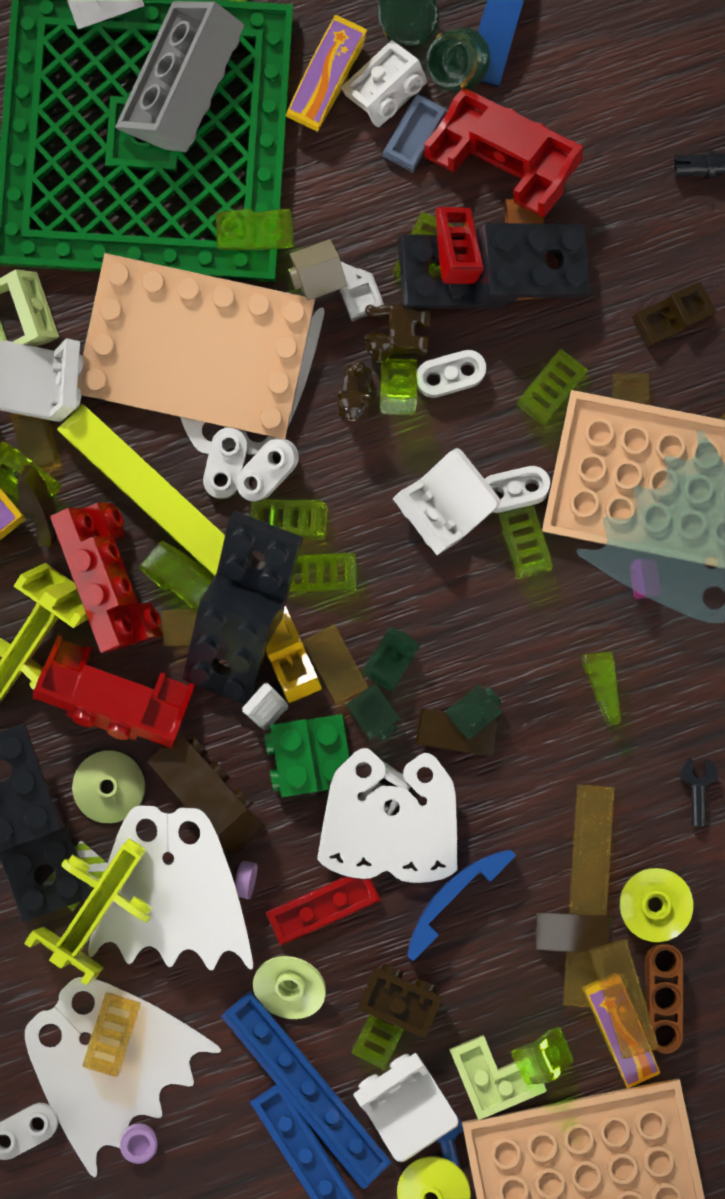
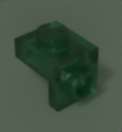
[361,627,420,693]
[345,684,401,741]
[445,684,502,741]

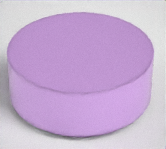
[235,861,257,899]
[120,1123,157,1164]

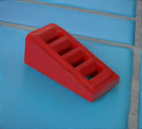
[435,207,484,284]

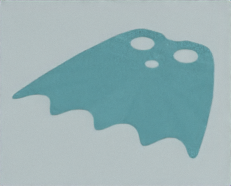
[576,430,725,623]

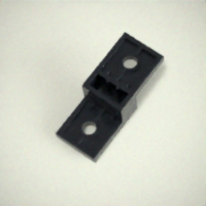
[397,223,591,309]
[182,510,303,704]
[0,724,92,923]

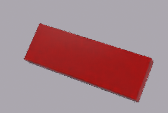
[266,876,381,946]

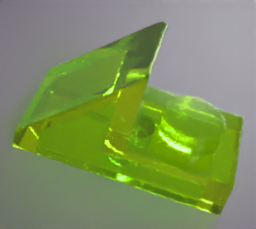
[380,359,417,415]
[511,1027,574,1085]

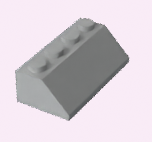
[115,1,244,152]

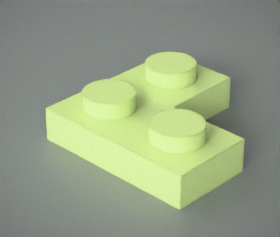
[450,1035,547,1120]

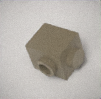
[288,239,348,301]

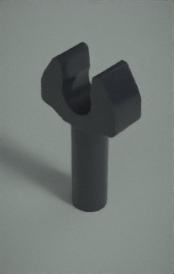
[679,759,718,826]

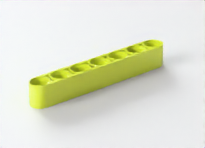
[57,403,225,577]

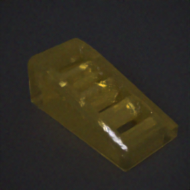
[82,992,142,1077]

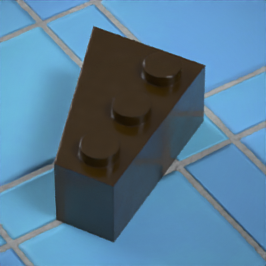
[147,732,266,856]

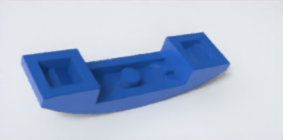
[466,0,524,88]
[407,850,516,961]

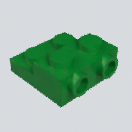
[264,714,349,798]

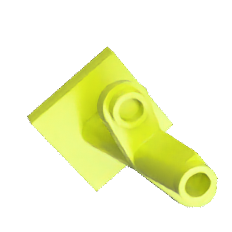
[0,563,88,703]
[24,838,152,986]

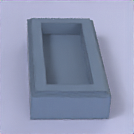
[383,93,448,173]

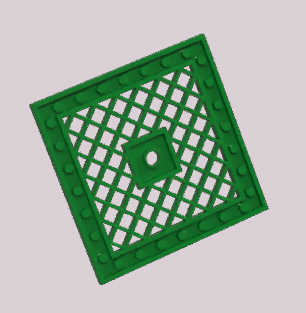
[0,0,294,283]

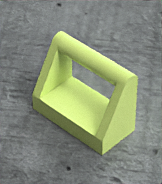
[0,270,59,347]

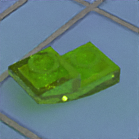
[216,208,294,250]
[138,541,215,612]

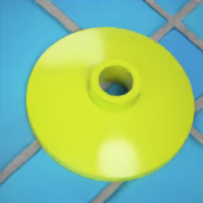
[620,868,693,942]
[397,1156,471,1199]

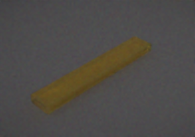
[563,785,614,1007]

